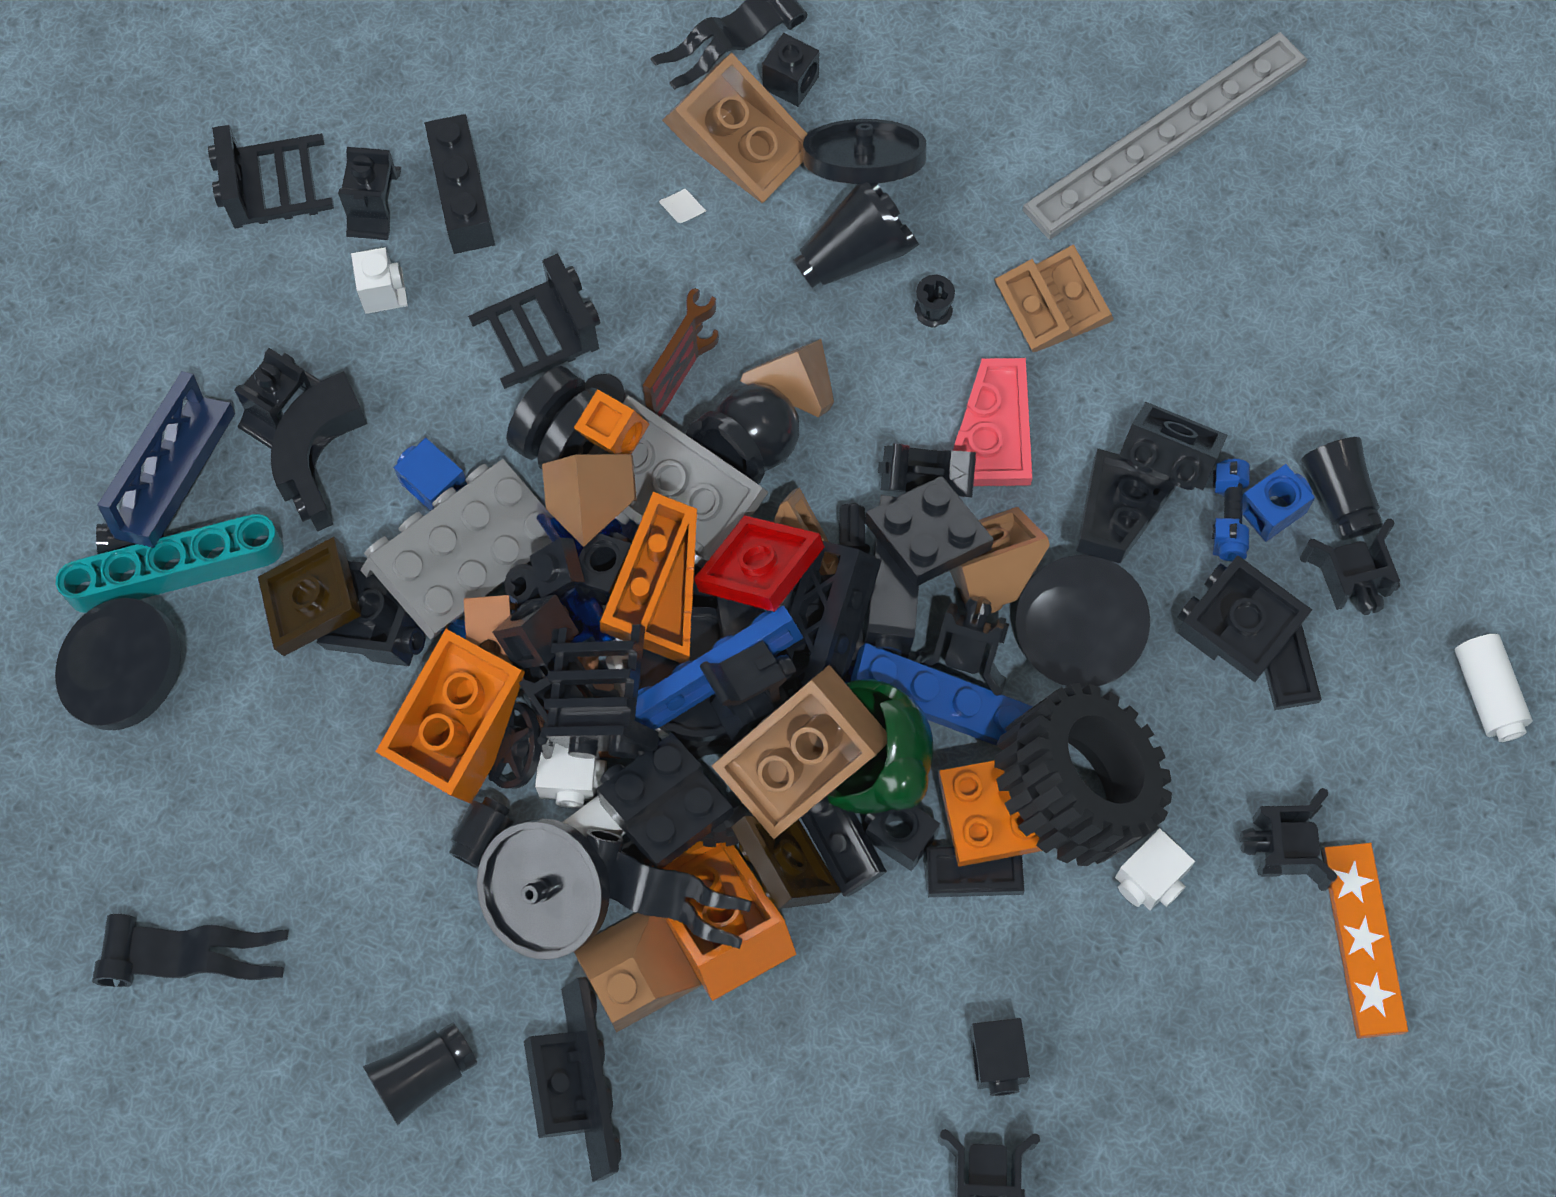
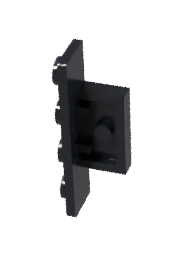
[524,977,621,1182]

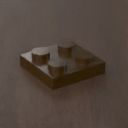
[258,536,361,656]
[731,816,842,909]

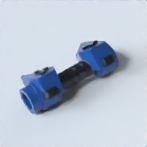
[1212,459,1250,562]

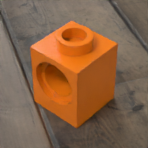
[574,389,650,454]

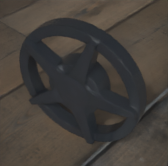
[488,701,541,789]

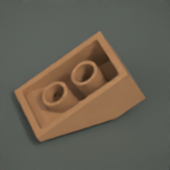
[662,52,808,203]
[712,665,887,839]

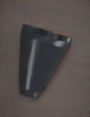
[793,182,919,288]

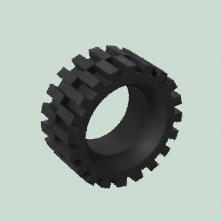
[995,683,1172,866]

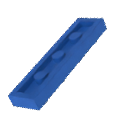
[635,605,804,730]
[850,643,1033,746]

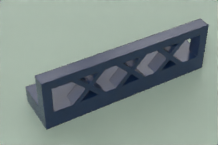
[97,371,235,548]

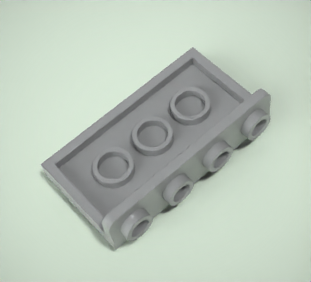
[587,395,768,570]
[361,459,567,640]

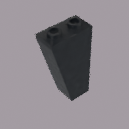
[863,495,919,659]

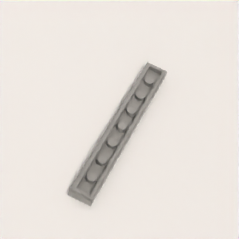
[1023,32,1308,240]

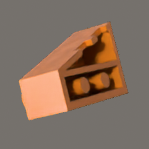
[600,492,697,663]

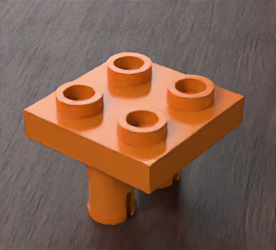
[938,760,1042,867]

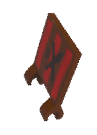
[643,288,719,417]

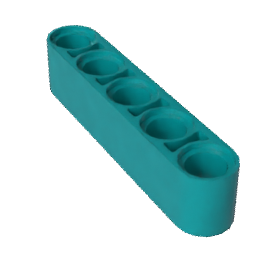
[55,514,284,613]

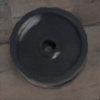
[506,366,597,470]

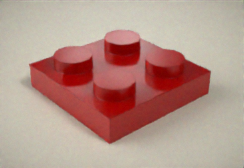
[694,515,825,612]

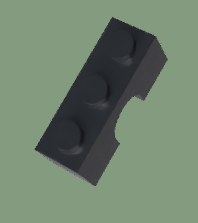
[424,114,495,254]

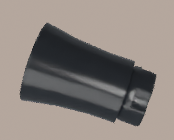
[1301,437,1383,541]
[363,1023,477,1126]

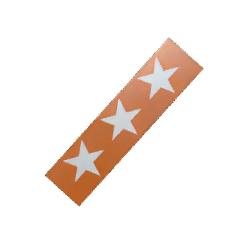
[1322,843,1408,1039]

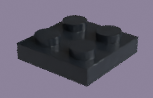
[865,476,994,587]

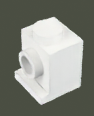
[351,247,408,314]

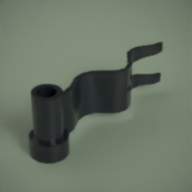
[650,0,808,90]
[586,829,752,949]
[92,914,288,987]

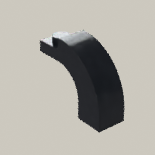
[271,371,367,532]

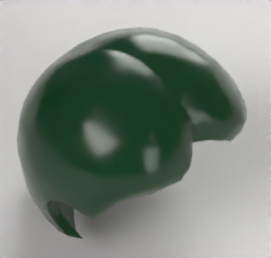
[827,679,934,814]

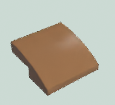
[994,244,1114,352]

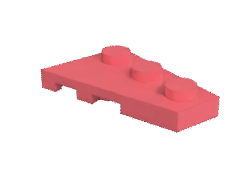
[953,358,1032,486]

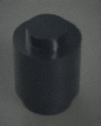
[449,797,514,869]

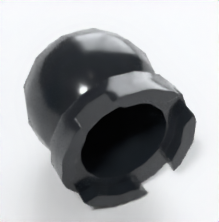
[686,383,799,484]

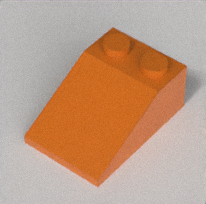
[375,629,525,804]
[652,841,797,1001]

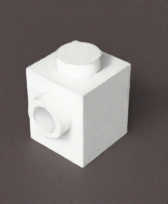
[535,743,607,808]
[1115,828,1195,910]

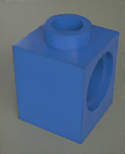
[393,438,467,511]
[1242,464,1315,542]

